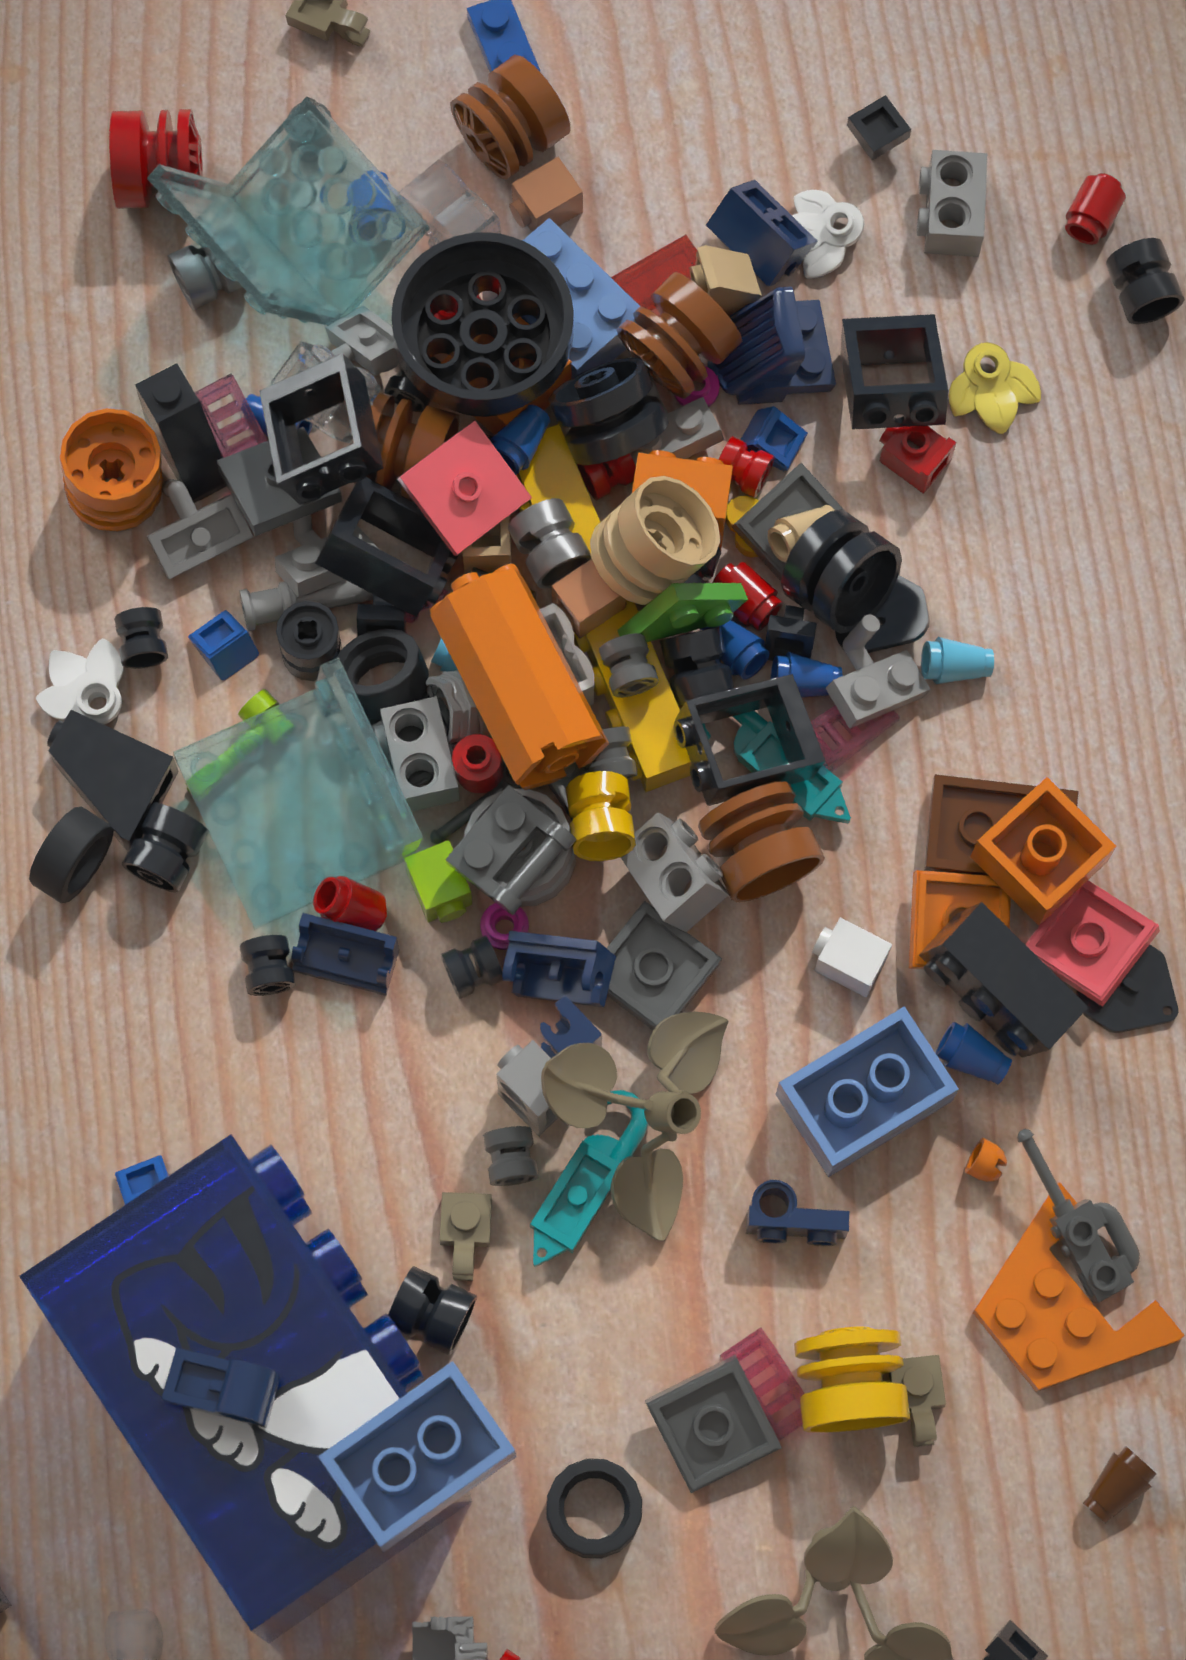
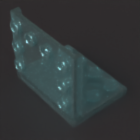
[147,96,430,326]
[173,657,423,930]

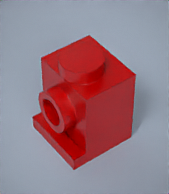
[879,426,957,494]

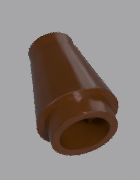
[1083,1446,1157,1524]

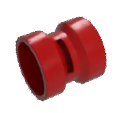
[718,436,775,498]
[576,453,636,501]

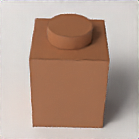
[509,157,583,232]
[551,559,626,639]

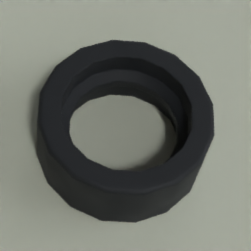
[333,628,429,720]
[29,806,114,903]
[546,1458,642,1559]

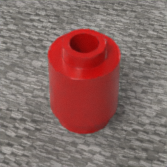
[1065,173,1126,245]
[712,562,783,631]
[452,734,504,793]
[313,876,387,931]

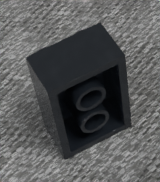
[919,902,1089,1058]

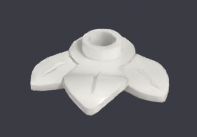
[792,190,865,279]
[36,638,124,724]

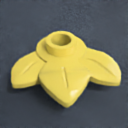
[948,342,1041,434]

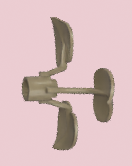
[541,1012,729,1241]
[714,1506,953,1660]

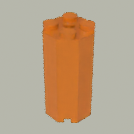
[430,564,609,790]

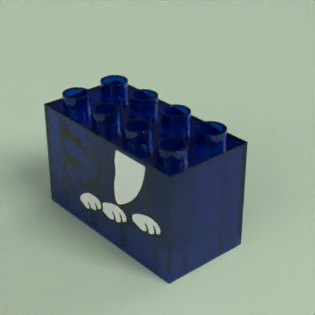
[19,1134,472,1643]

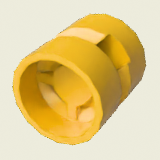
[566,771,636,861]

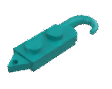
[702,711,851,824]
[530,1090,649,1267]

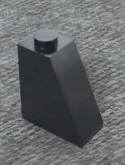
[135,363,227,503]
[47,710,179,851]

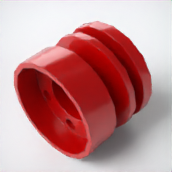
[109,109,203,209]

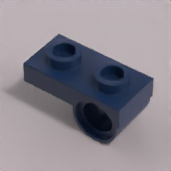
[746,1180,850,1246]
[161,1347,281,1428]

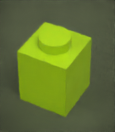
[404,840,472,923]

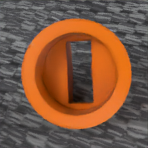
[965,1138,1007,1182]

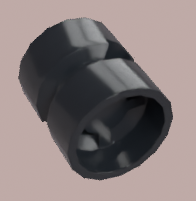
[1106,238,1185,325]
[276,601,342,681]
[660,626,734,705]
[122,803,208,893]
[385,1266,477,1355]

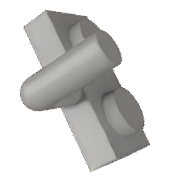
[317,306,399,408]
[630,369,724,465]
[146,479,253,579]
[275,514,379,598]
[826,615,931,729]

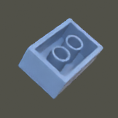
[482,218,640,378]
[776,1006,959,1178]
[318,1361,516,1552]

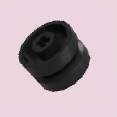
[548,357,669,465]
[781,509,902,634]

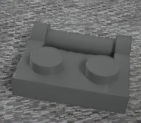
[445,785,576,915]

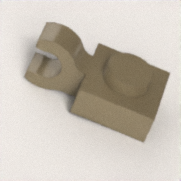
[285,0,371,47]
[440,1192,492,1281]
[889,1355,946,1447]

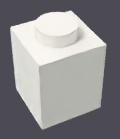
[812,917,892,997]

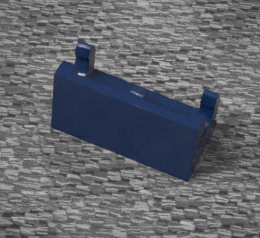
[706,180,818,287]
[291,913,399,996]
[503,931,616,1007]
[540,995,602,1058]

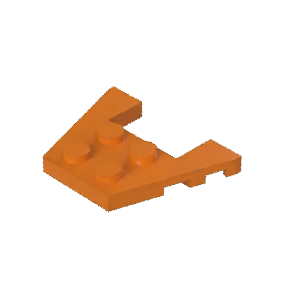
[973,1182,1185,1392]

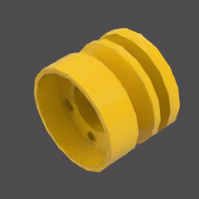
[794,1326,910,1433]

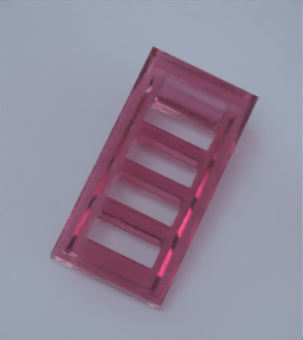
[195,373,267,458]
[811,705,900,772]
[719,1327,805,1441]

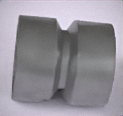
[167,228,252,310]
[508,498,592,588]

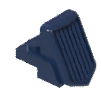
[707,286,836,405]

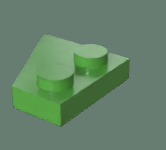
[617,583,748,642]

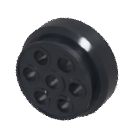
[391,232,574,417]

